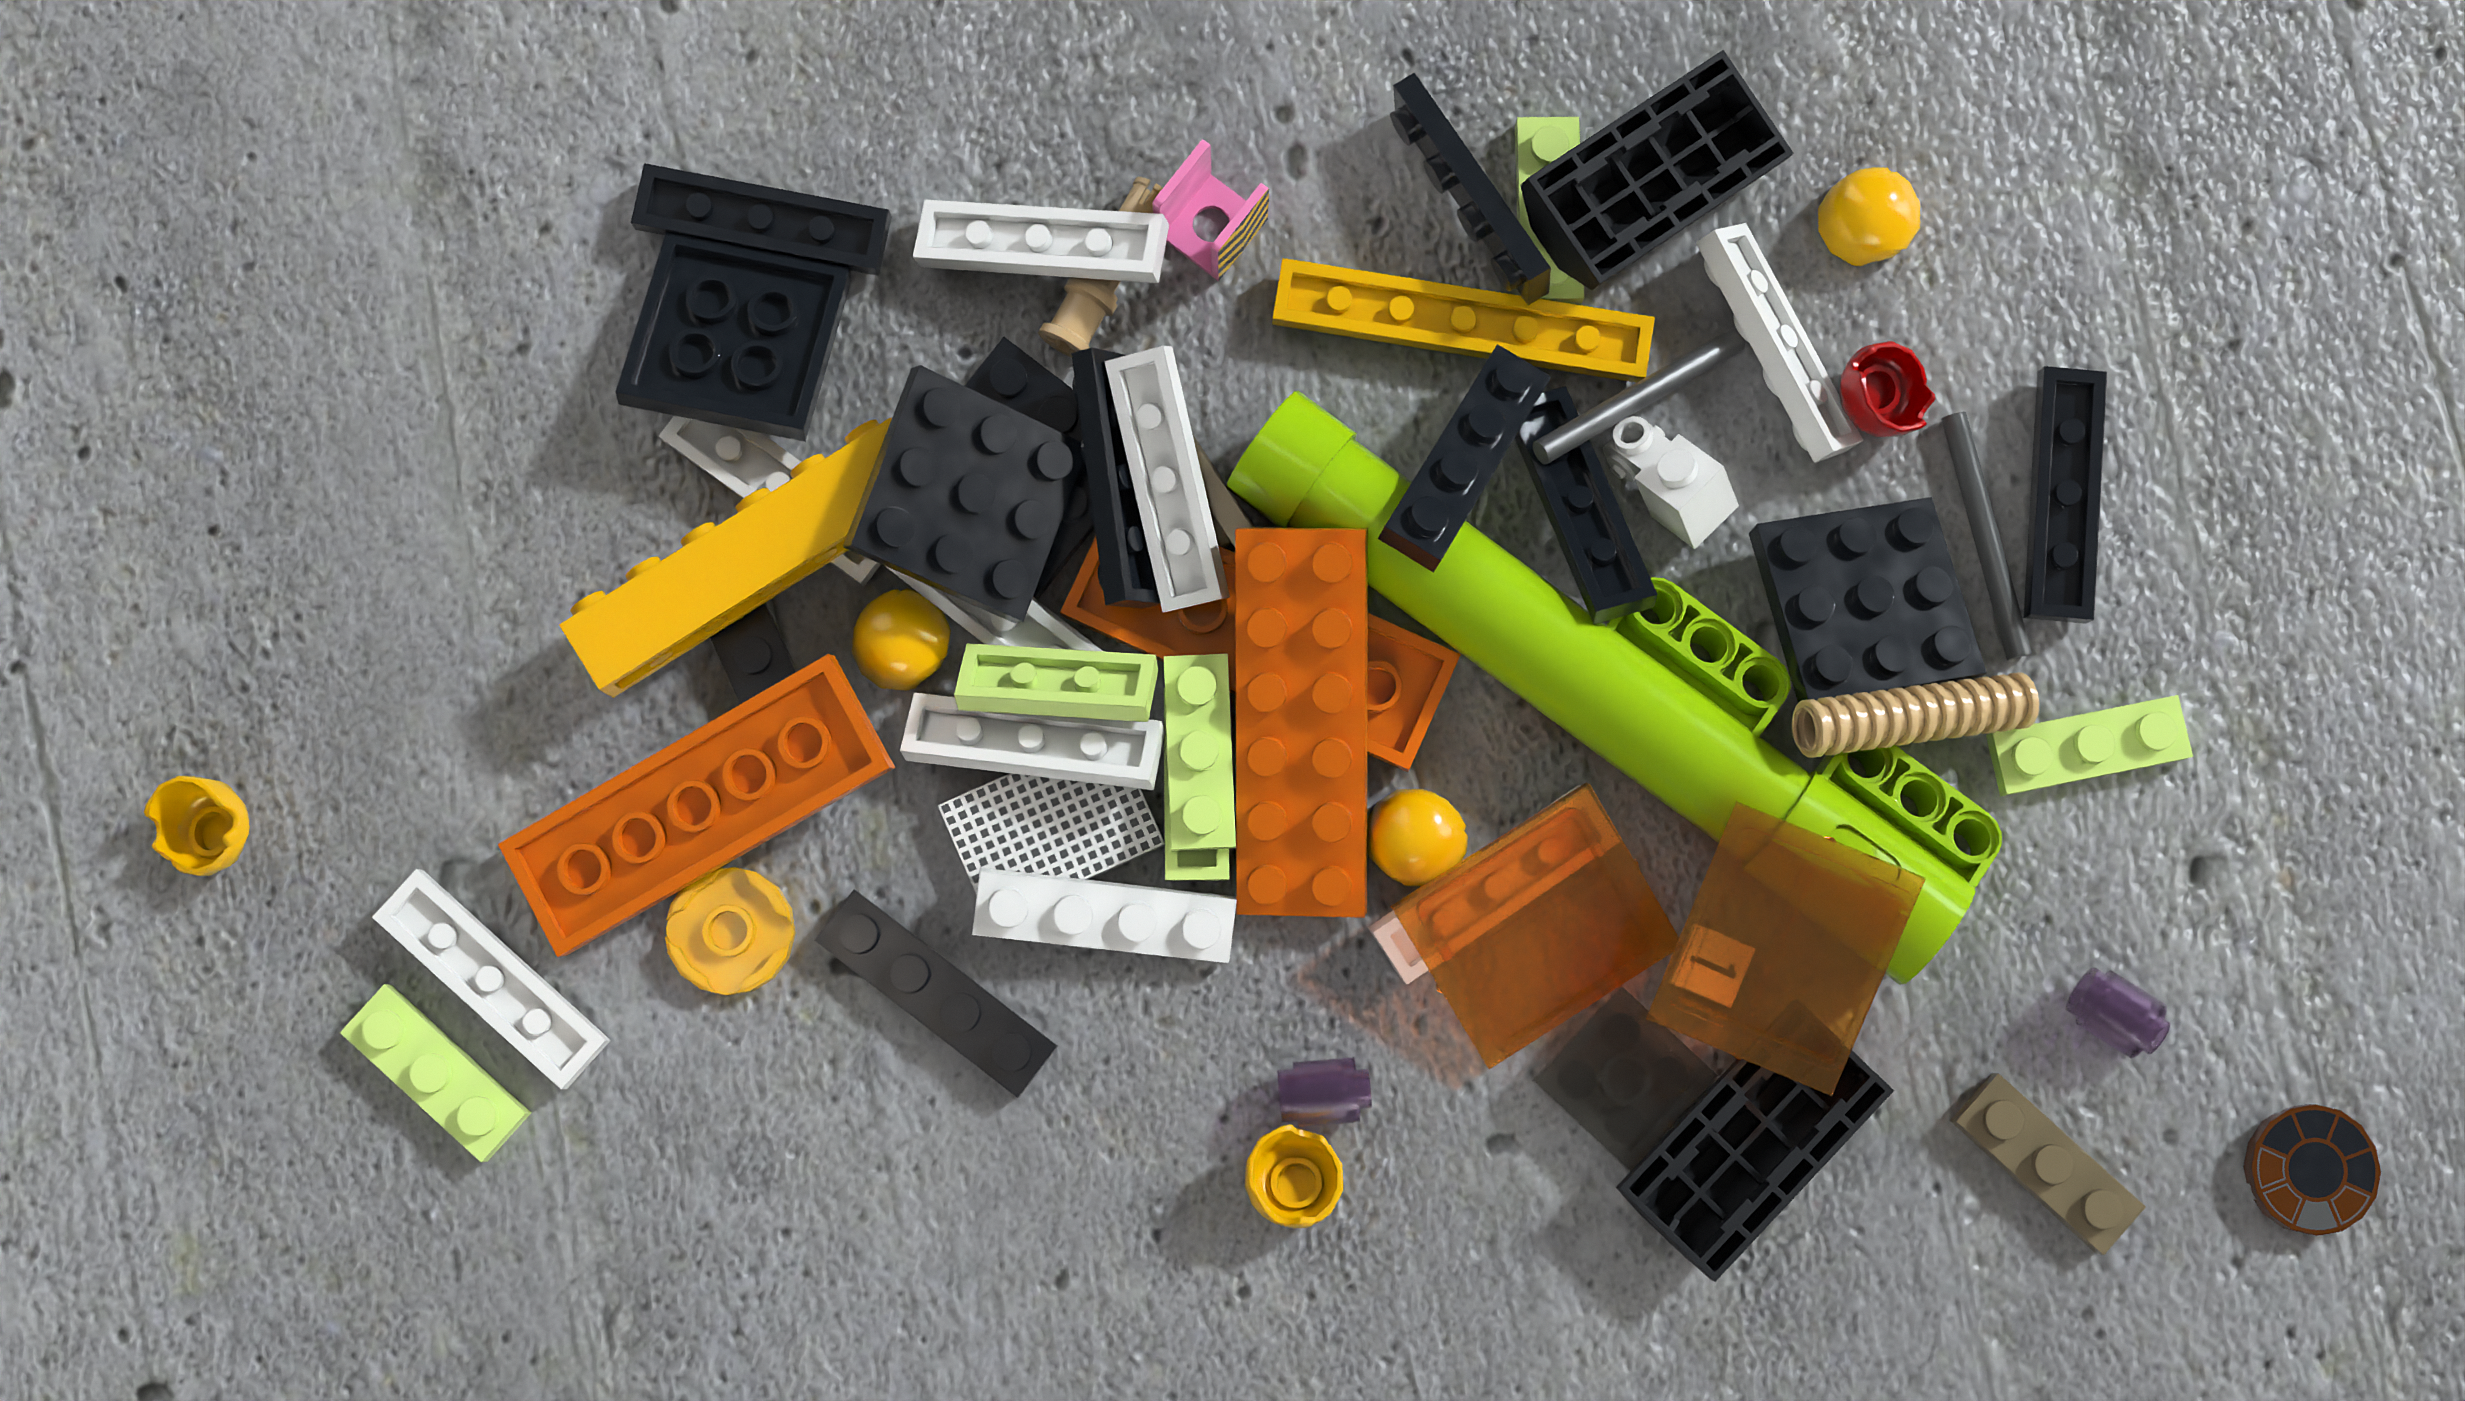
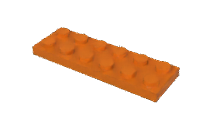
[1235,528,1368,918]
[1060,536,1461,772]
[498,654,895,957]

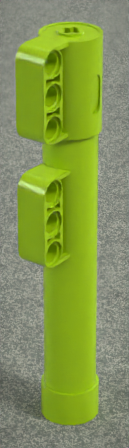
[1226,391,2002,985]

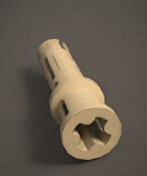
[1038,177,1163,358]

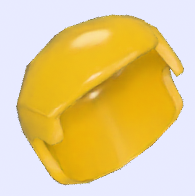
[1818,167,1920,266]
[851,588,951,691]
[144,776,250,876]
[1367,789,1468,887]
[1245,1124,1343,1229]

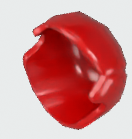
[1840,341,1936,437]

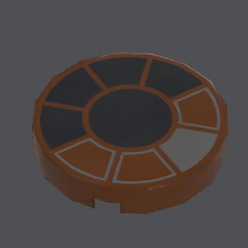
[2243,1104,2381,1236]

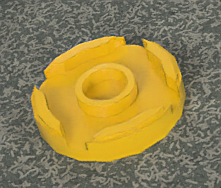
[665,867,796,996]

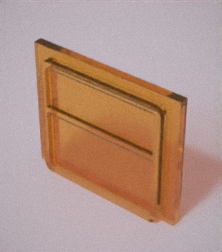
[1390,782,1683,1069]
[1646,801,1926,1096]

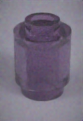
[2066,967,2170,1058]
[1277,1057,1372,1127]

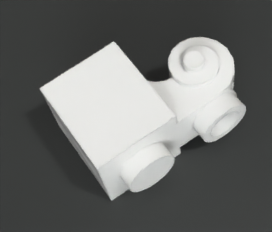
[1603,416,1739,549]

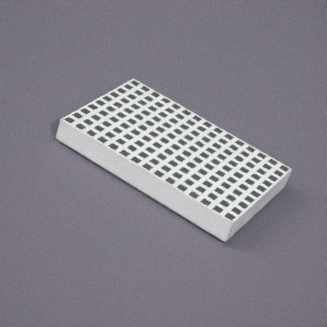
[938,773,1165,895]

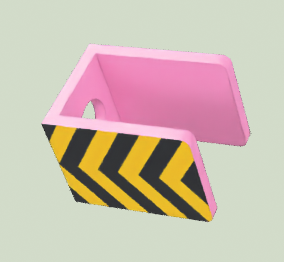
[1152,139,1269,281]

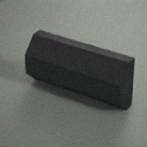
[1520,50,1794,290]
[1616,999,1894,1282]

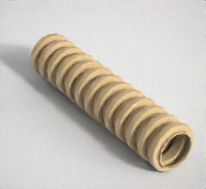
[1792,672,2039,758]

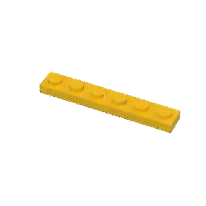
[1272,258,1655,383]

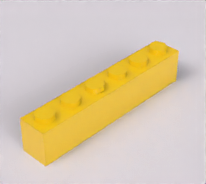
[559,417,892,698]

